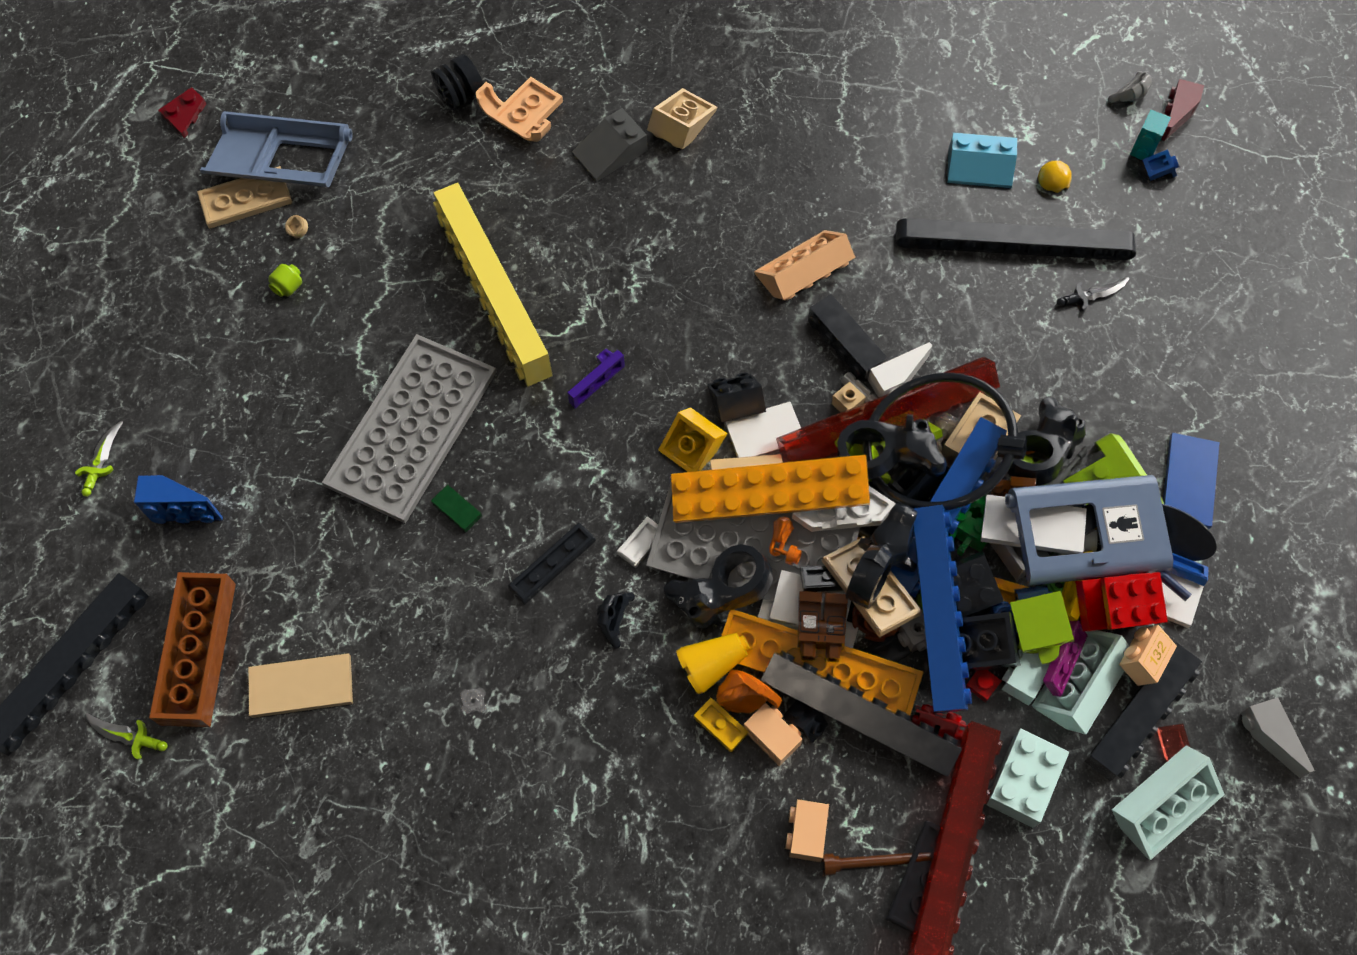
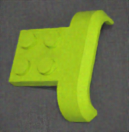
[1063,433,1164,505]

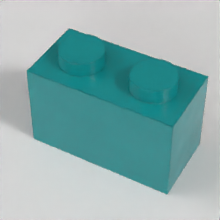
[1130,110,1171,160]

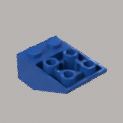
[134,475,223,524]

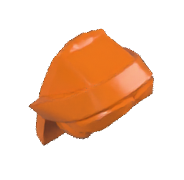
[716,669,782,713]

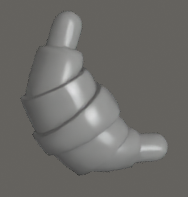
[1108,71,1152,103]

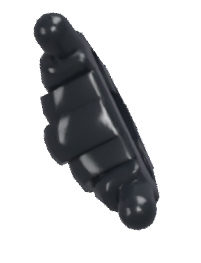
[597,592,635,649]

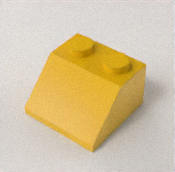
[658,408,727,472]

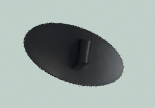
[1162,504,1217,561]

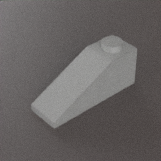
[1241,698,1315,778]

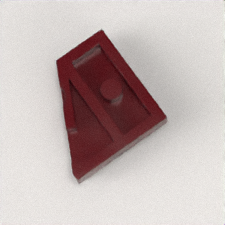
[158,87,206,138]

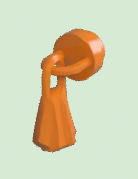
[769,516,802,565]

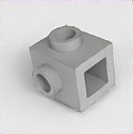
[897,613,927,653]

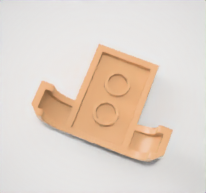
[476,77,563,142]

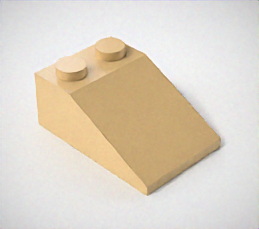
[647,88,717,149]

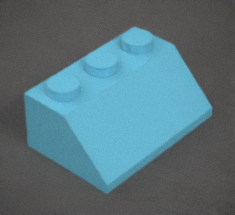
[947,133,1017,188]

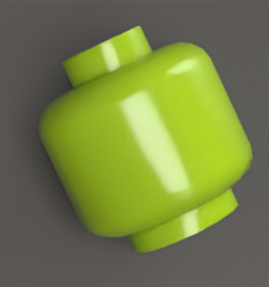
[268,264,302,297]

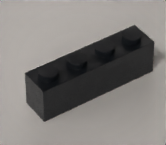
[808,294,888,383]

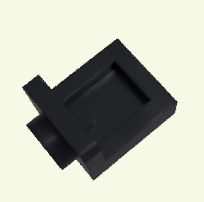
[783,700,828,743]

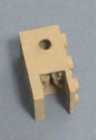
[941,392,1021,480]

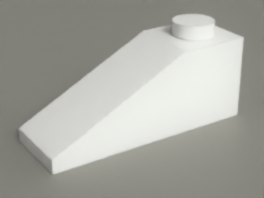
[868,342,932,401]

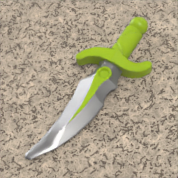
[75,421,123,497]
[85,713,168,759]

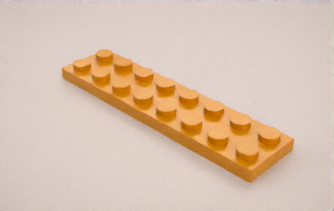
[671,455,870,523]
[721,609,923,715]

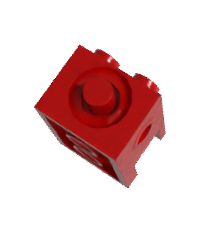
[1075,572,1168,632]

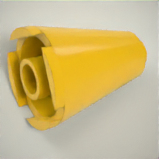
[676,633,750,694]

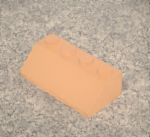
[754,230,855,300]

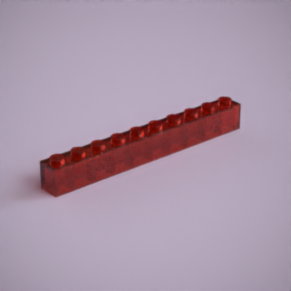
[776,357,1000,463]
[908,721,1002,955]

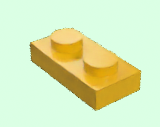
[694,698,748,752]

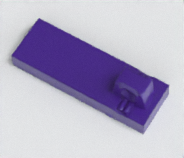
[567,349,625,409]

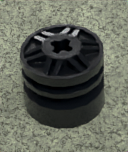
[431,54,483,110]

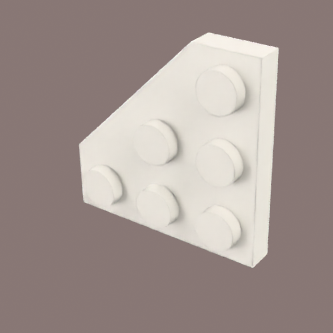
[792,486,896,532]

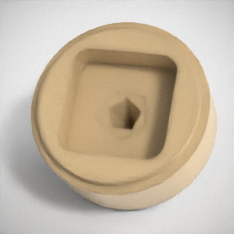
[285,215,308,238]

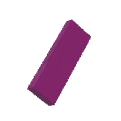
[1043,620,1088,697]

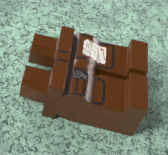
[797,591,848,662]

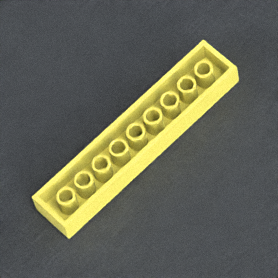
[433,183,552,387]

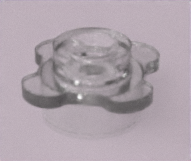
[461,688,487,714]

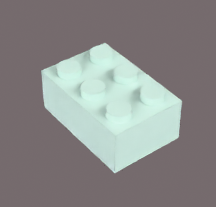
[985,728,1069,828]

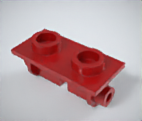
[912,704,967,740]

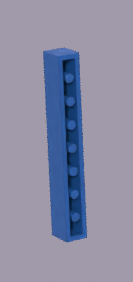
[891,417,1007,598]
[913,505,972,713]

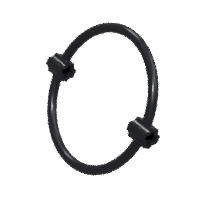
[856,373,1027,511]

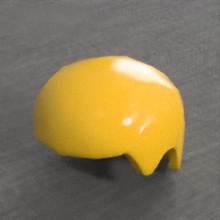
[1038,161,1072,193]

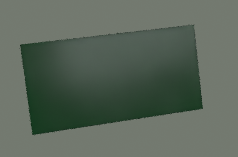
[431,485,482,533]

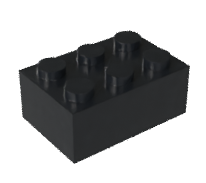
[959,612,1021,672]

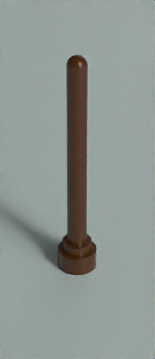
[822,852,947,876]

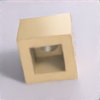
[831,382,866,419]

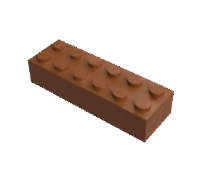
[149,572,236,727]

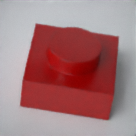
[966,670,1002,703]

